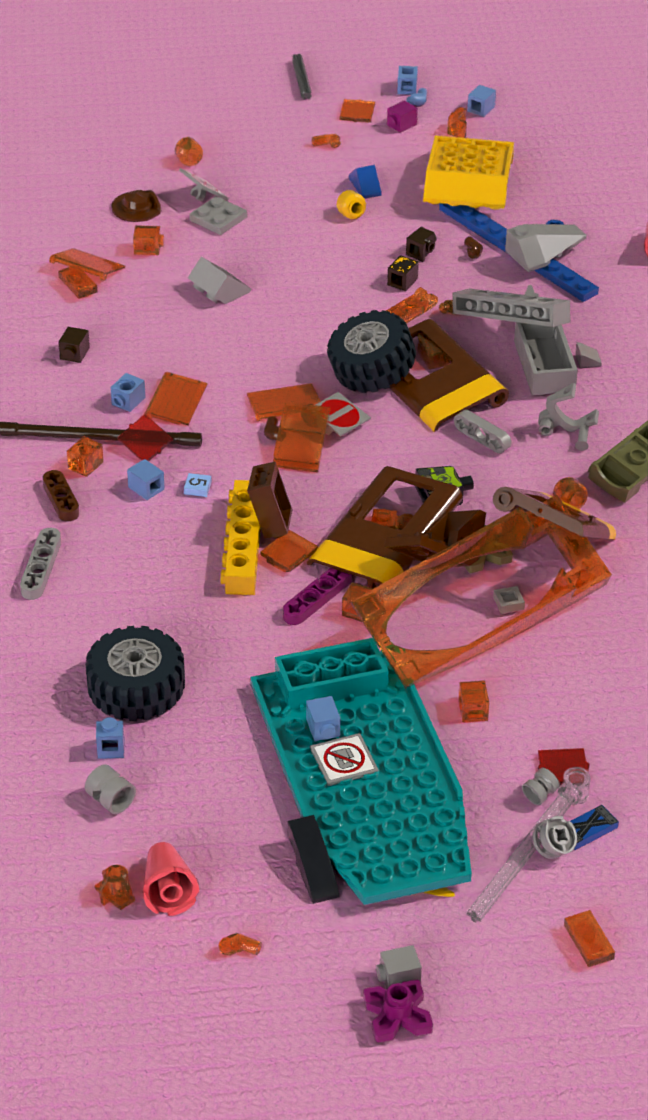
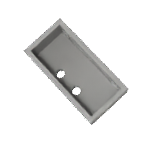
[514,322,578,395]

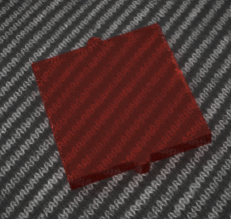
[117,414,173,461]
[538,748,590,785]

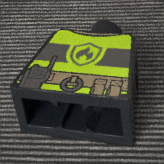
[415,466,474,506]

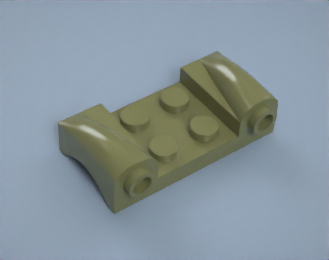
[588,421,648,503]

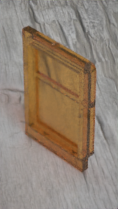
[273,402,331,472]

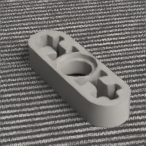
[454,410,512,453]

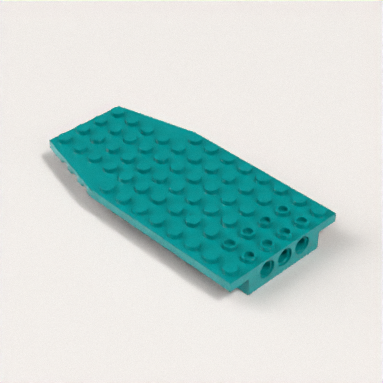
[250,637,472,905]

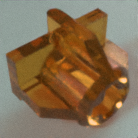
[95,865,136,910]

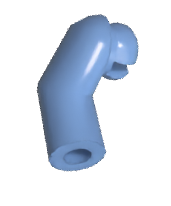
[406,88,427,106]

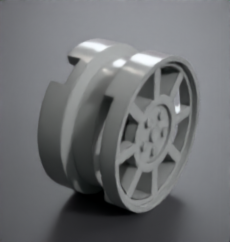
[533,816,577,859]

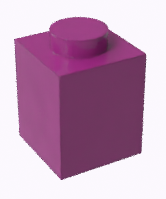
[387,100,418,133]

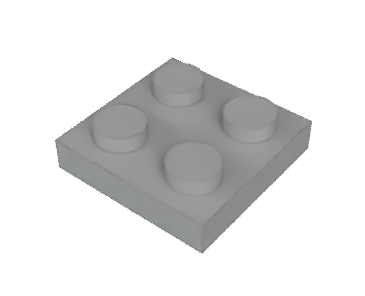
[190,196,247,235]

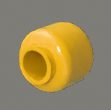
[336,190,366,219]

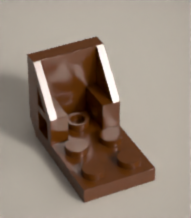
[385,510,487,568]

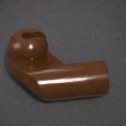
[464,236,483,259]
[264,416,286,443]

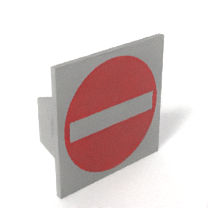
[308,392,371,437]

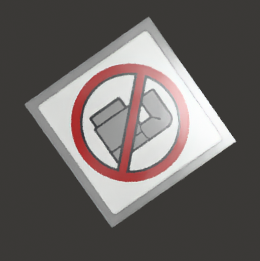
[179,168,229,201]
[310,733,379,786]

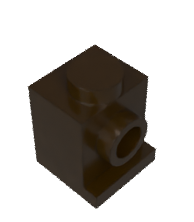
[406,227,437,262]

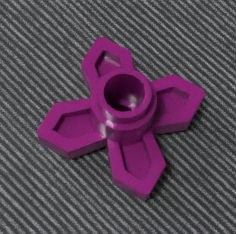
[363,980,433,1043]

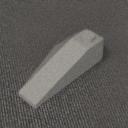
[505,224,586,272]

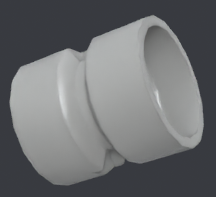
[85,764,136,814]

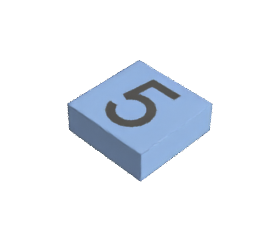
[184,473,212,497]

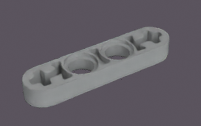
[20,528,61,600]

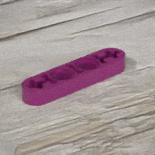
[283,567,353,625]

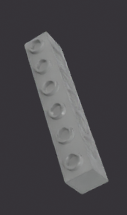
[452,288,570,327]

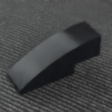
[288,815,339,904]

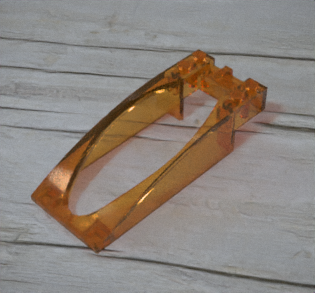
[351,495,612,688]

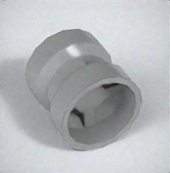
[522,768,560,805]

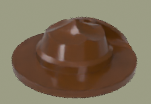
[112,189,161,222]

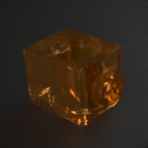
[67,436,104,477]
[458,680,489,722]

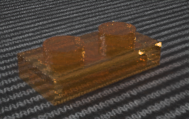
[58,264,98,299]
[564,910,615,967]

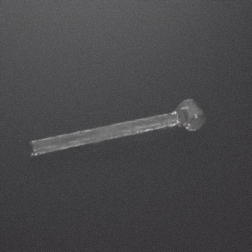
[467,767,591,923]

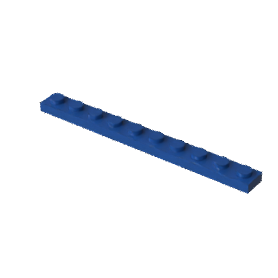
[439,203,599,302]

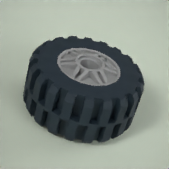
[327,310,416,393]
[85,625,185,721]

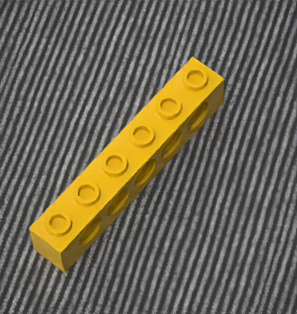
[221,480,261,595]

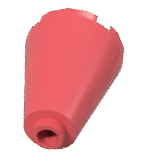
[143,842,199,916]

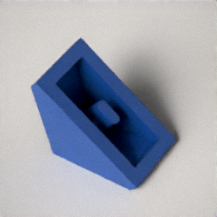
[349,165,382,199]

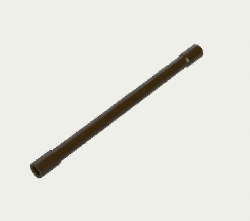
[0,421,202,447]

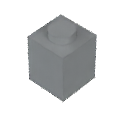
[376,945,422,990]

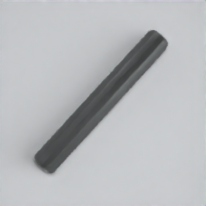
[292,53,312,99]

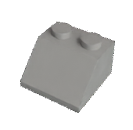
[188,256,252,304]

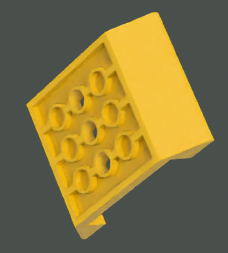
[423,136,514,210]

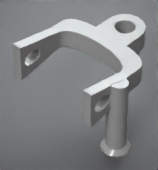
[538,382,599,451]

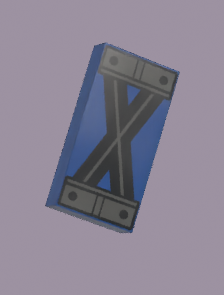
[570,805,619,850]

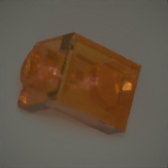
[447,107,467,138]

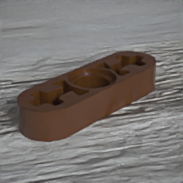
[43,470,79,521]

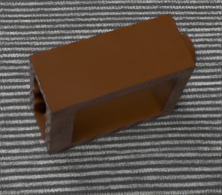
[247,461,293,539]

